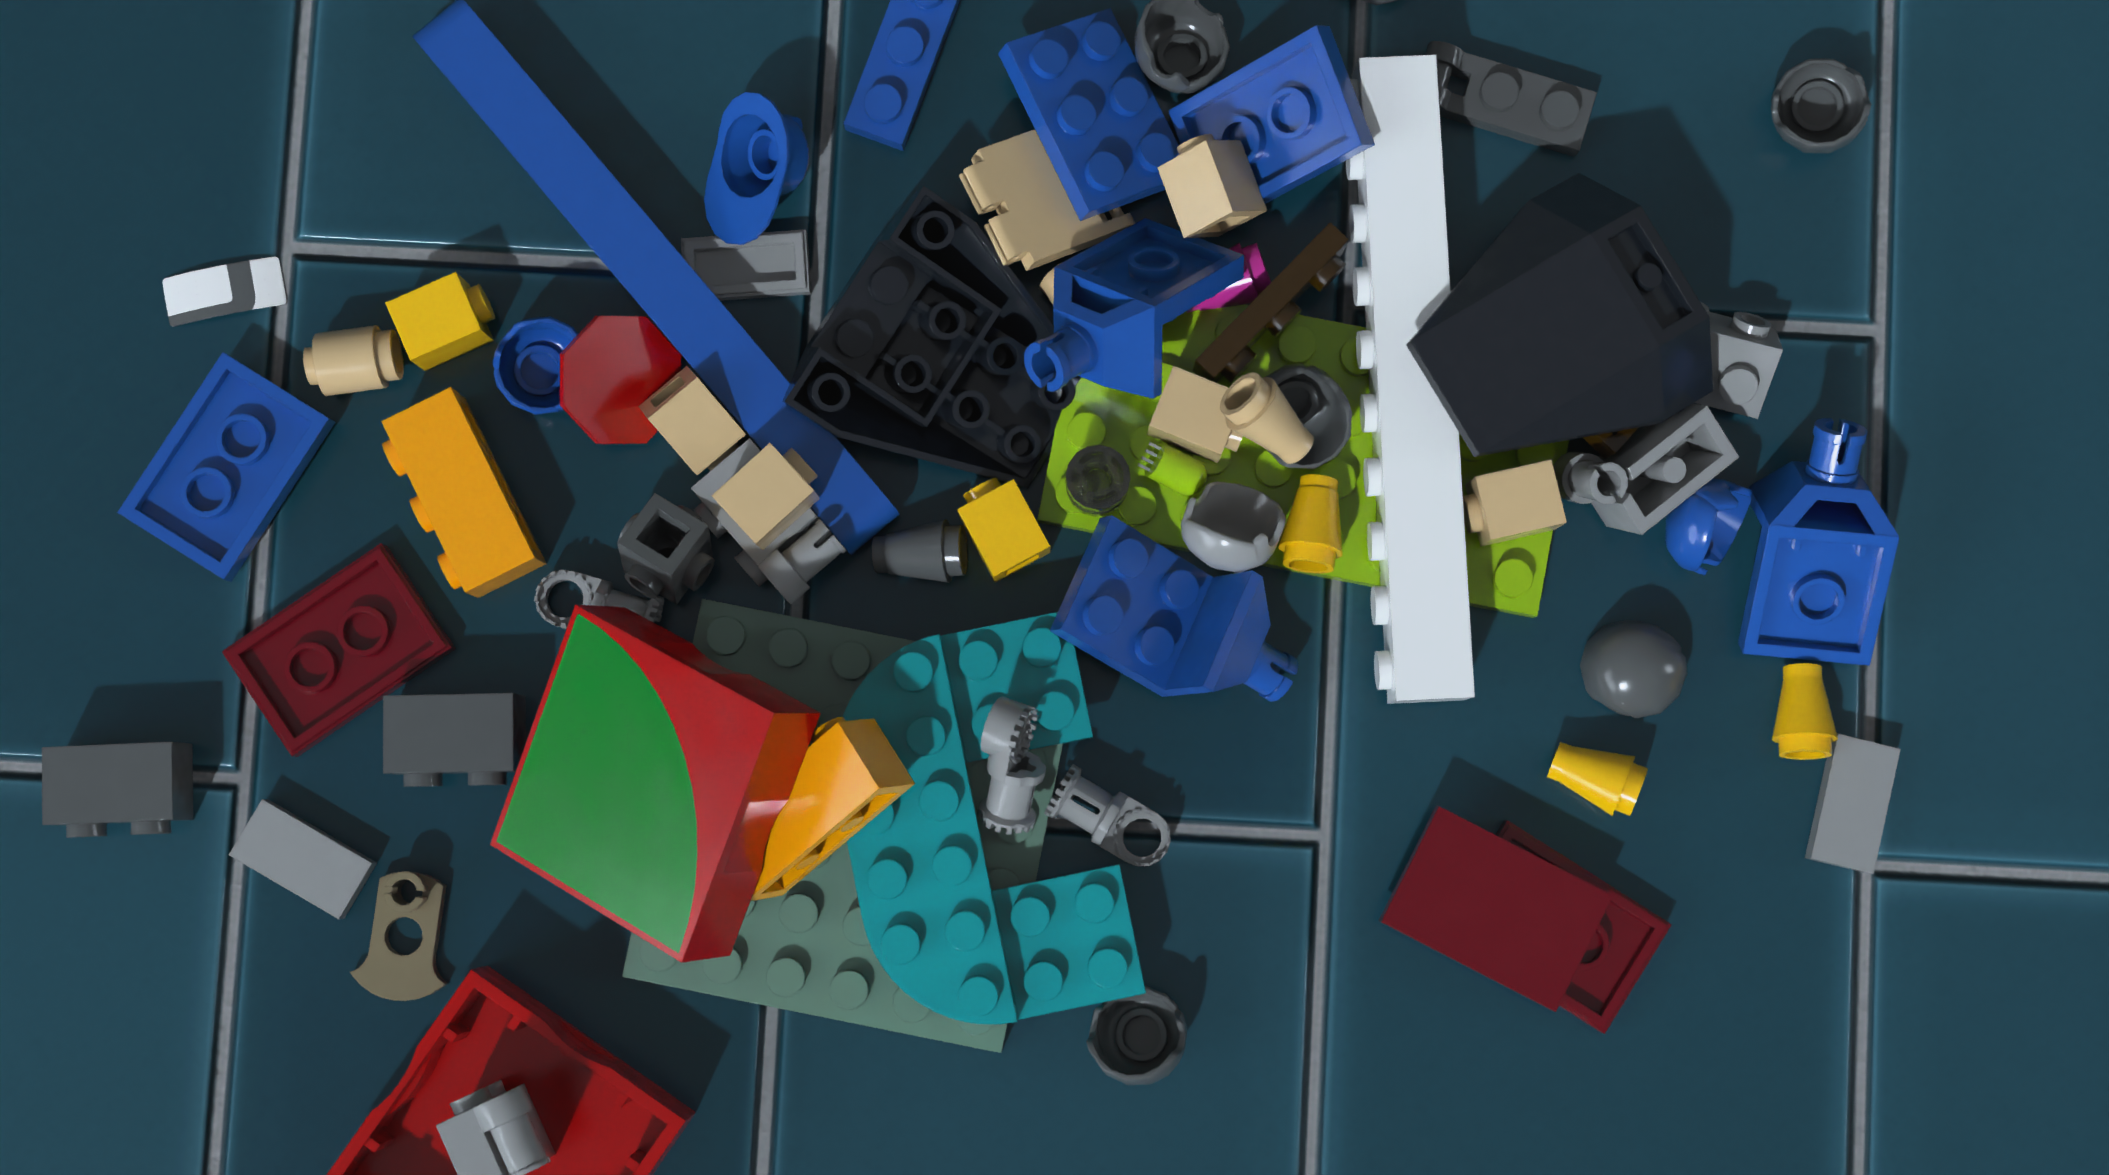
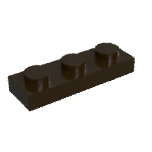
[1193,222,1349,383]

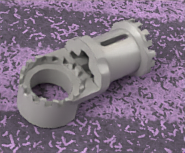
[534,570,665,629]
[977,696,1046,834]
[1044,764,1171,866]

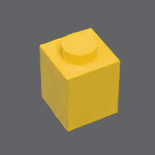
[385,272,495,371]
[957,478,1050,582]

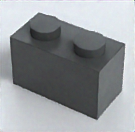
[383,693,526,787]
[42,742,194,838]

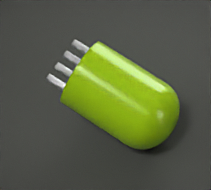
[1137,442,1207,496]

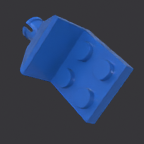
[1024,218,1244,399]
[1738,418,1899,666]
[1050,515,1298,702]

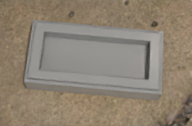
[681,229,812,301]
[1805,734,1901,874]
[229,799,377,919]

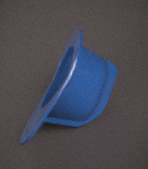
[704,92,809,245]

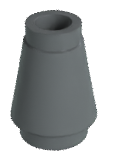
[872,519,968,583]

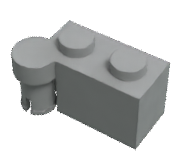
[1553,404,1739,535]
[691,438,846,604]
[436,1080,556,1175]

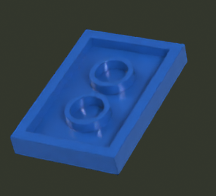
[998,8,1179,221]
[1168,25,1375,204]
[117,352,336,582]

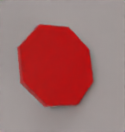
[560,316,681,444]

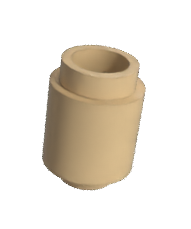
[303,325,404,396]

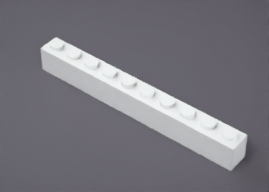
[1346,55,1475,704]

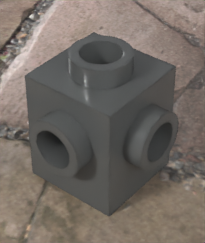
[617,493,715,605]

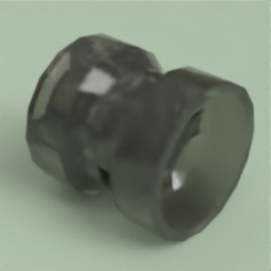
[1065,445,1131,517]

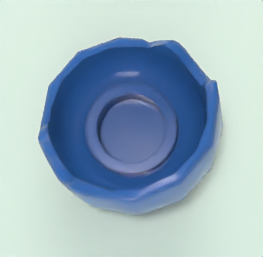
[492,316,578,415]
[1665,478,1753,575]

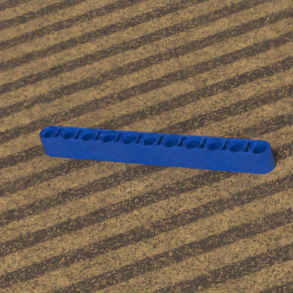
[412,0,900,555]

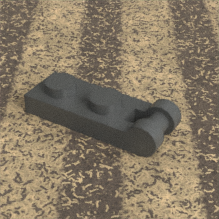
[1425,41,1597,157]

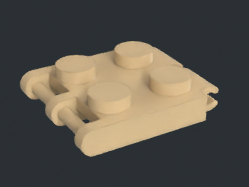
[959,129,1135,271]

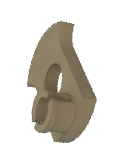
[350,871,448,1001]

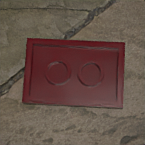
[222,543,456,757]
[1379,806,1613,1012]
[1495,820,1672,1034]

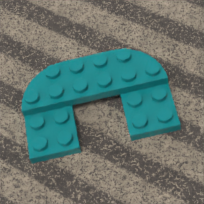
[843,612,1146,1024]

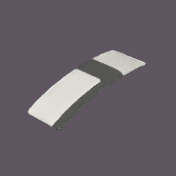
[162,257,287,327]

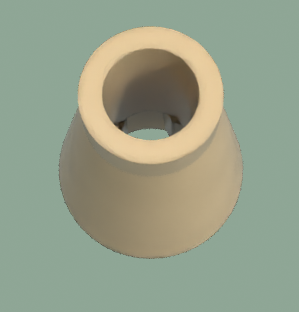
[1220,372,1314,464]

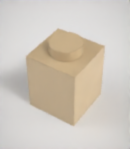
[1157,134,1267,238]
[638,366,746,475]
[1147,366,1243,463]
[712,443,820,550]
[1463,459,1567,547]

